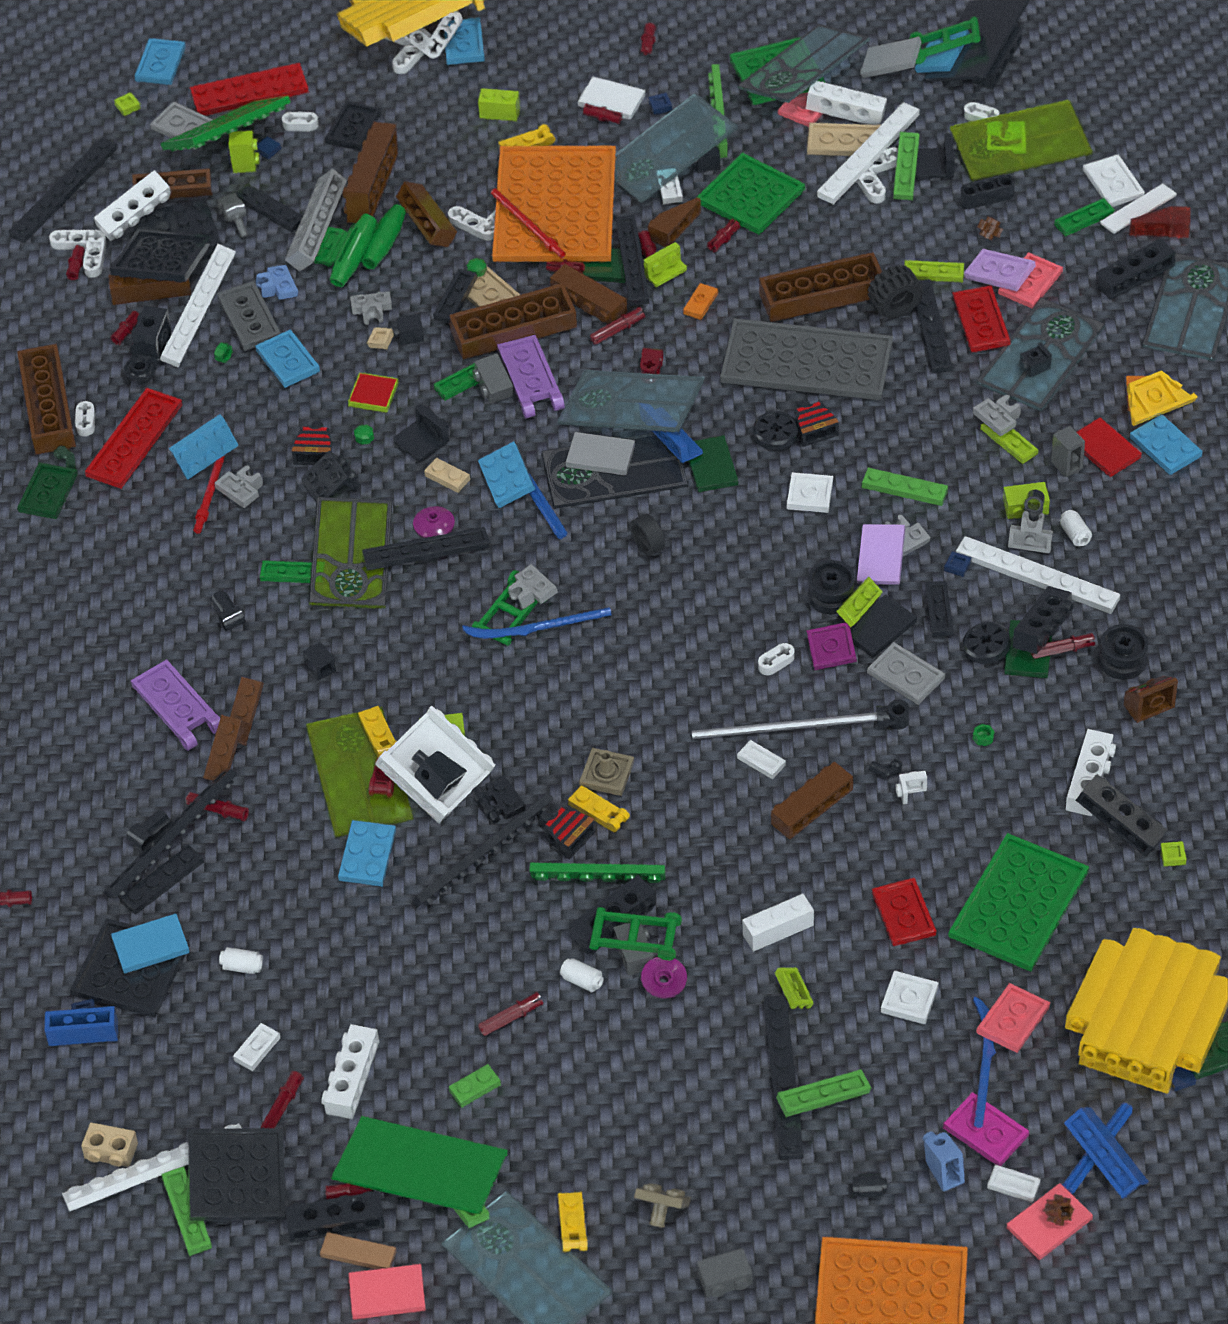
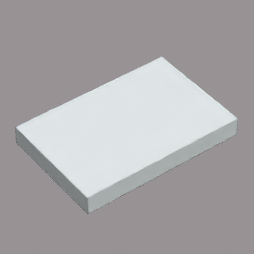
[578,77,645,120]
[1083,154,1145,207]

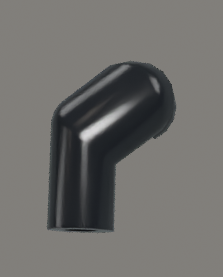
[869,759,903,778]

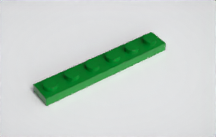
[530,863,666,883]

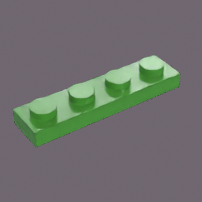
[893,132,919,200]
[862,468,948,506]
[776,1069,871,1117]
[161,1166,212,1256]

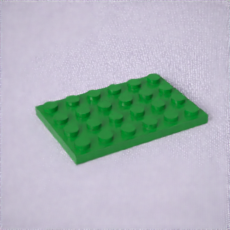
[160,95,291,152]
[948,833,1089,972]

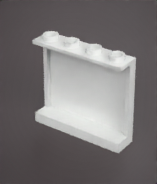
[375,705,495,824]

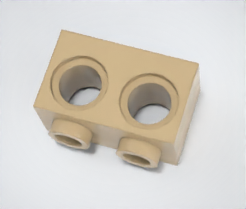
[81,1122,138,1167]

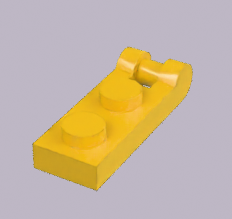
[499,124,556,148]
[358,706,397,757]
[568,785,630,832]
[558,1192,587,1252]

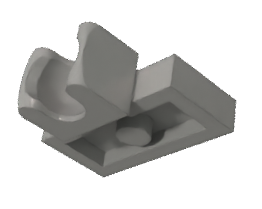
[350,292,392,325]
[973,395,1021,437]
[215,466,262,508]
[1008,511,1053,553]
[884,515,930,557]
[508,564,558,609]

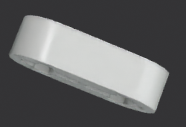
[964,102,999,126]
[282,112,318,131]
[75,401,95,436]
[758,643,794,675]

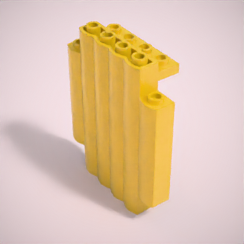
[336,0,485,46]
[1065,928,1228,1094]

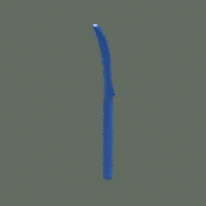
[462,607,611,639]
[973,996,996,1128]

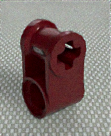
[640,348,663,385]
[369,757,395,798]

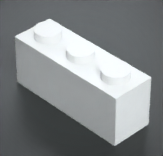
[742,894,814,952]

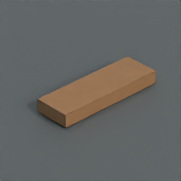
[320,1232,397,1269]

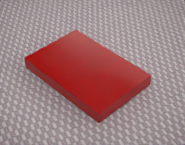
[1077,417,1142,477]
[872,878,937,947]

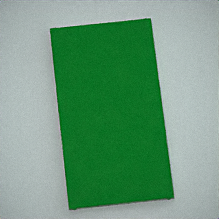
[332,1116,508,1214]

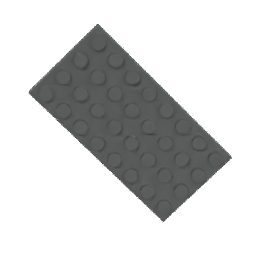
[720,318,893,400]

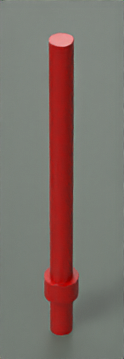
[491,188,566,259]
[193,455,226,534]

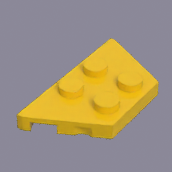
[1126,371,1198,426]

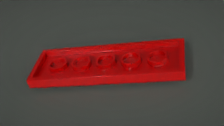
[190,63,309,116]
[85,388,183,489]

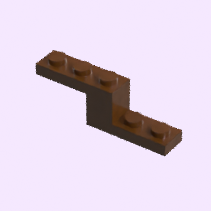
[203,677,264,781]

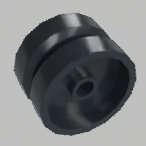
[808,560,855,615]
[1099,624,1149,680]

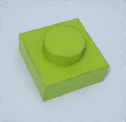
[114,92,141,116]
[1160,841,1187,867]

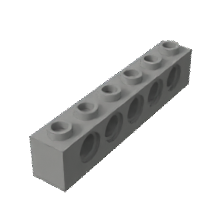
[285,169,347,271]

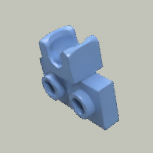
[256,265,298,300]

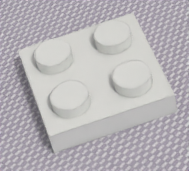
[787,473,833,513]
[881,971,939,1024]

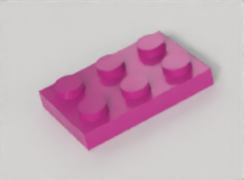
[943,1092,1029,1166]

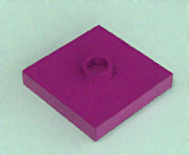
[807,622,857,670]

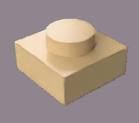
[367,327,394,349]

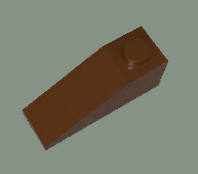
[647,198,701,247]

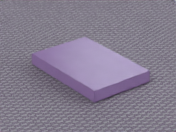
[964,249,1036,291]
[857,524,906,585]

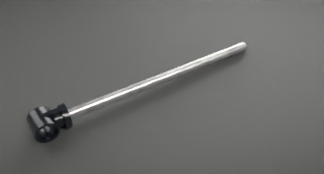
[692,699,910,739]

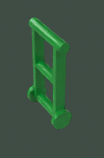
[909,17,980,64]
[472,570,547,646]
[590,907,682,961]

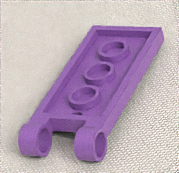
[497,335,565,419]
[131,659,220,751]

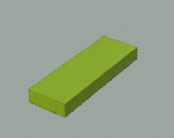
[904,260,964,282]
[981,423,1038,464]
[836,577,883,627]

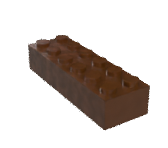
[343,122,398,223]
[759,252,882,322]
[449,283,577,359]
[17,344,76,455]

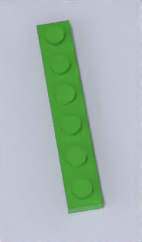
[708,64,728,158]

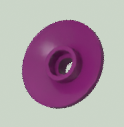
[413,506,455,538]
[641,957,687,998]

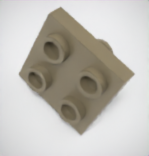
[579,748,634,796]
[634,1183,691,1227]

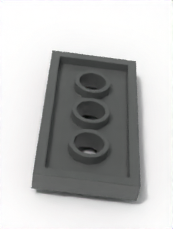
[217,281,281,351]

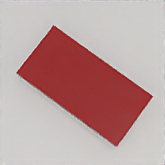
[952,285,1011,353]

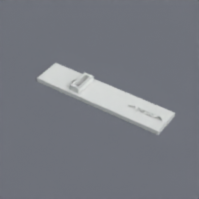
[1100,184,1177,234]

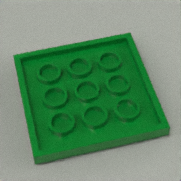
[730,37,826,105]
[696,153,805,235]

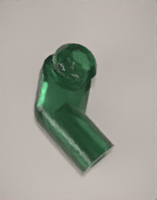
[54,446,76,469]

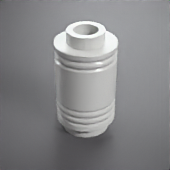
[1060,510,1092,546]
[219,947,263,974]
[560,958,603,992]

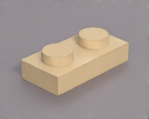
[424,458,470,493]

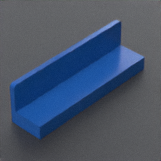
[639,405,703,463]
[1064,1107,1149,1198]

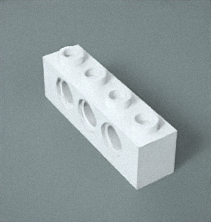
[806,80,887,125]
[94,170,171,241]
[1066,729,1116,816]
[322,1024,379,1119]

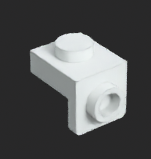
[895,771,927,804]

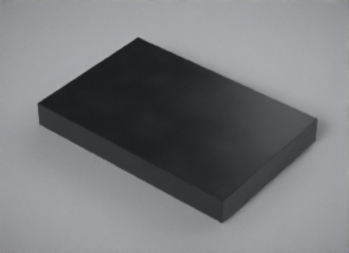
[325,101,382,151]
[850,594,917,658]

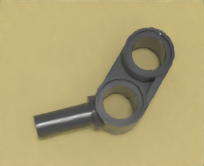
[216,193,249,238]

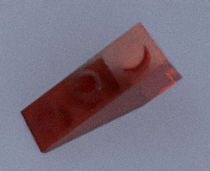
[1129,206,1191,238]

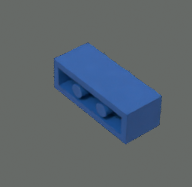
[45,1006,118,1046]

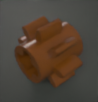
[977,216,1003,240]
[1043,1194,1075,1226]

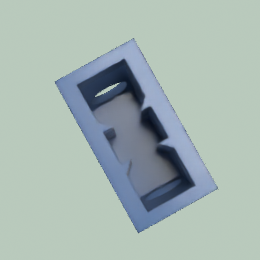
[923,1132,965,1192]

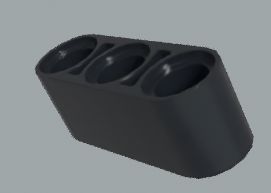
[960,174,1015,209]

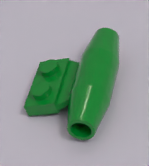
[347,204,406,269]
[314,214,377,288]

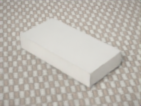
[737,740,786,779]
[987,1165,1041,1203]

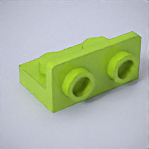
[644,242,687,287]

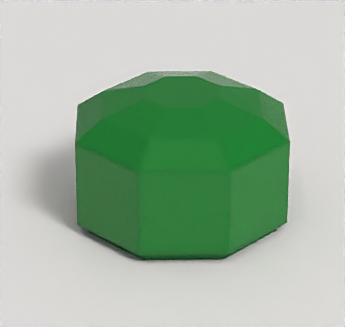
[467,258,487,277]
[214,342,233,363]
[354,424,374,445]
[973,724,995,746]

